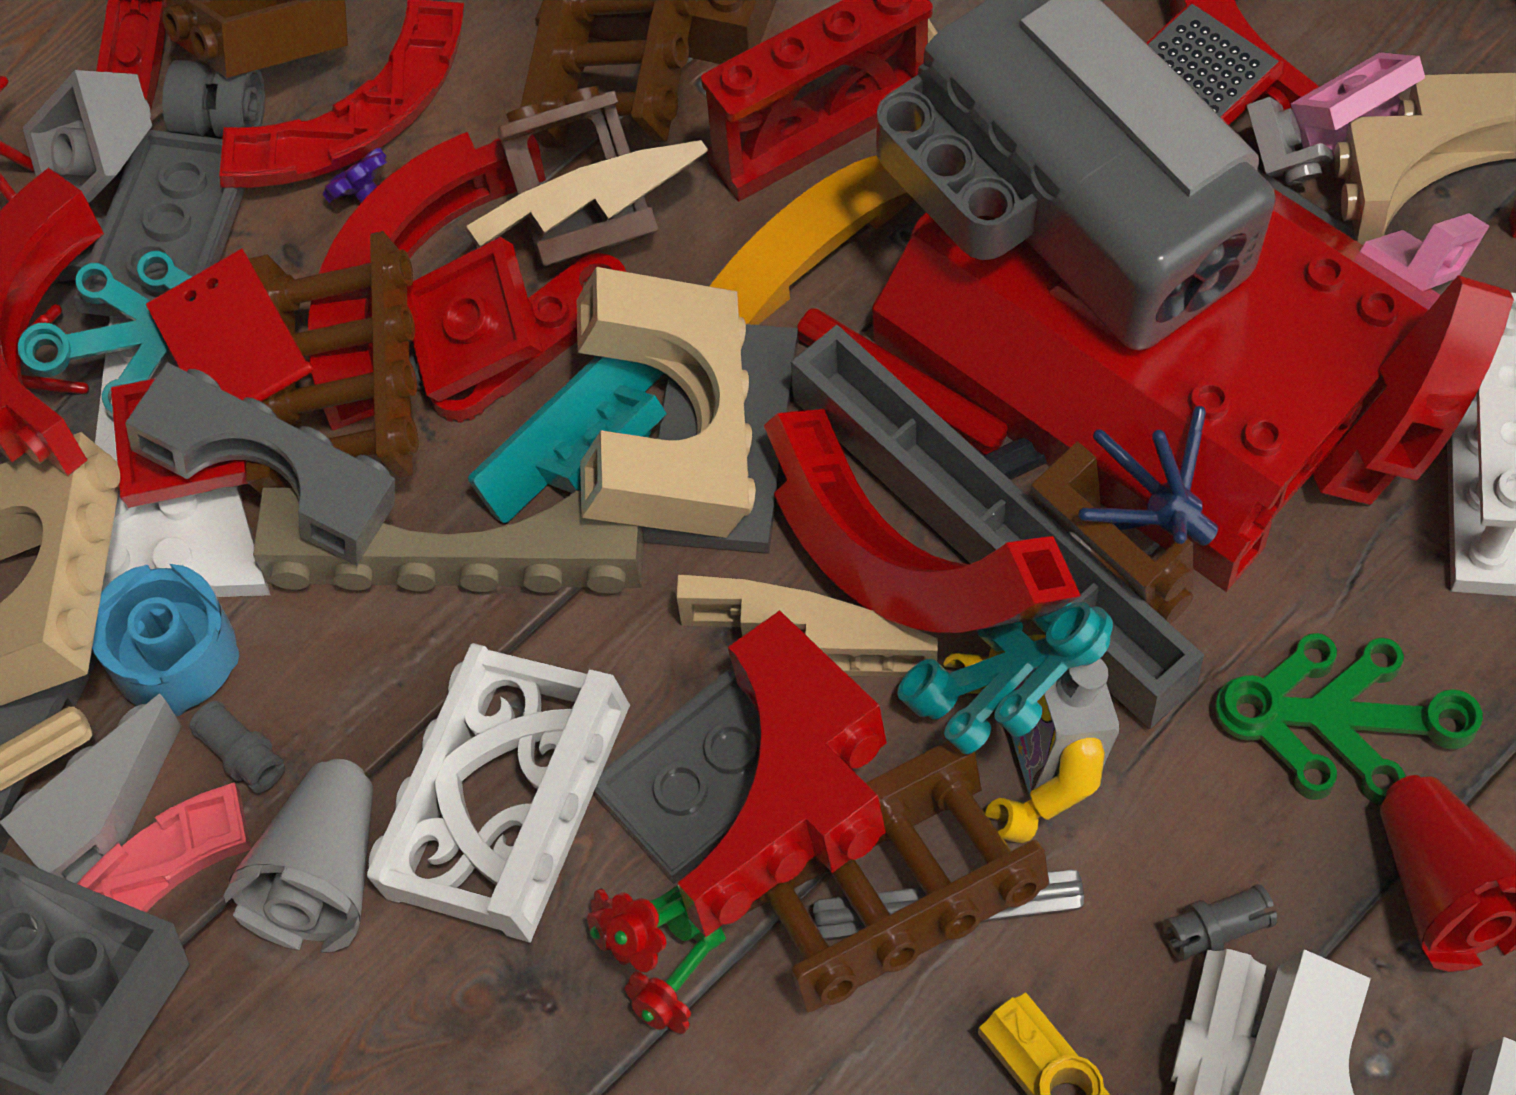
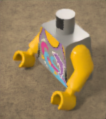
[943,634,1119,843]

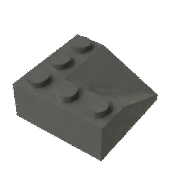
[0,852,190,1095]

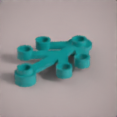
[18,251,194,417]
[898,601,1113,754]

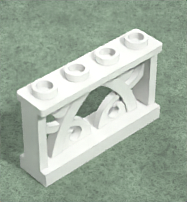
[367,643,630,943]

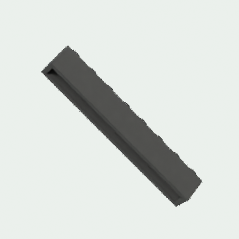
[791,325,1204,729]

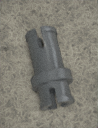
[190,701,285,793]
[1163,884,1277,961]

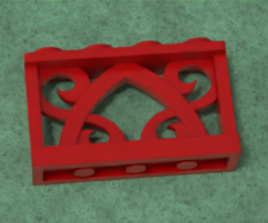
[701,0,933,202]

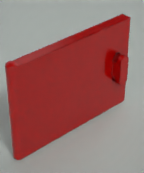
[146,248,313,402]

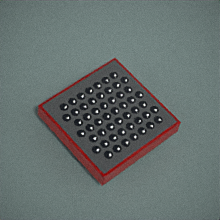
[1146,1,1283,125]

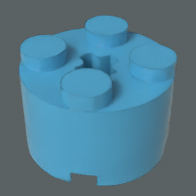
[92,564,239,716]

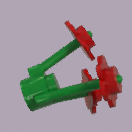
[587,885,726,1034]

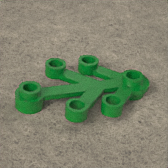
[1215,633,1483,805]

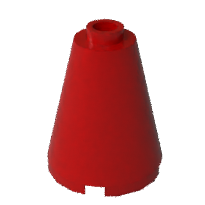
[1380,775,1516,972]

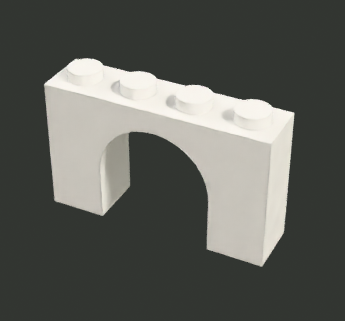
[1239,949,1516,1095]

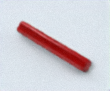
[796,308,1008,454]

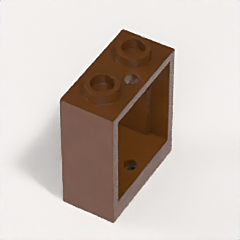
[163,0,348,78]

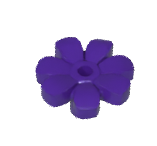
[322,148,387,203]

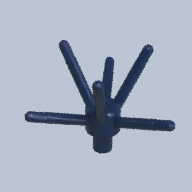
[1078,406,1218,546]

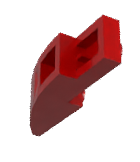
[1313,275,1514,505]

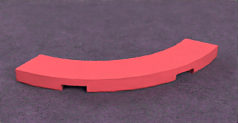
[77,782,251,912]

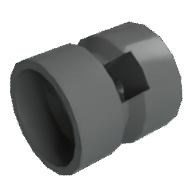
[162,60,265,139]

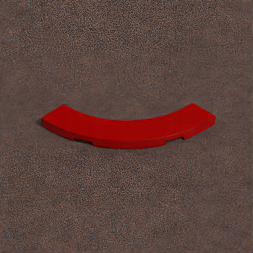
[219,0,464,188]

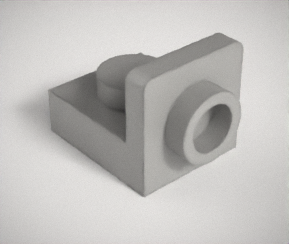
[1247,97,1335,185]

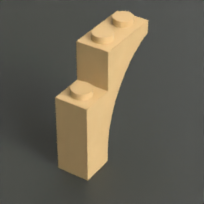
[1334,73,1516,245]

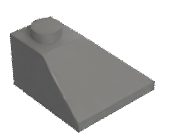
[23,70,152,204]

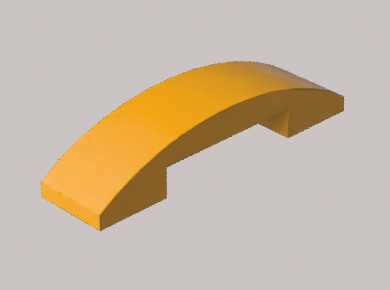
[709,155,914,325]

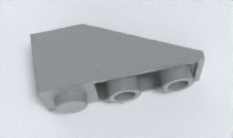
[0,693,182,884]

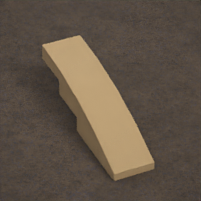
[465,140,708,248]
[677,575,938,677]

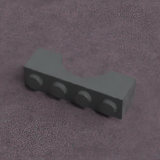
[125,362,395,566]

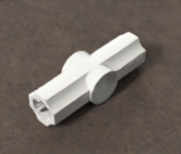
[1171,949,1266,1095]

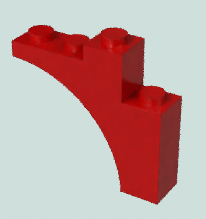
[677,610,887,937]

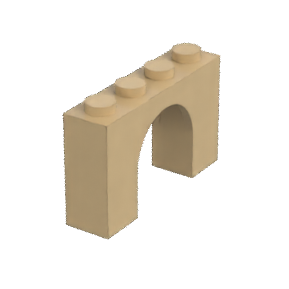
[577,267,756,538]
[0,432,120,706]

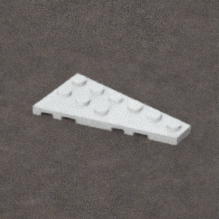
[95,316,271,597]

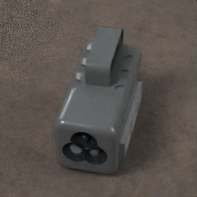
[876,0,1275,351]

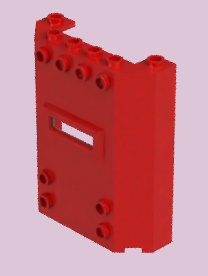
[872,188,1440,592]

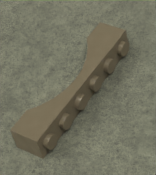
[253,488,645,593]

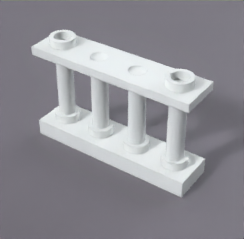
[1447,292,1516,596]

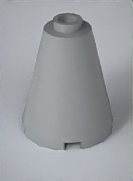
[224,759,373,952]

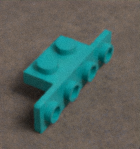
[468,356,667,523]

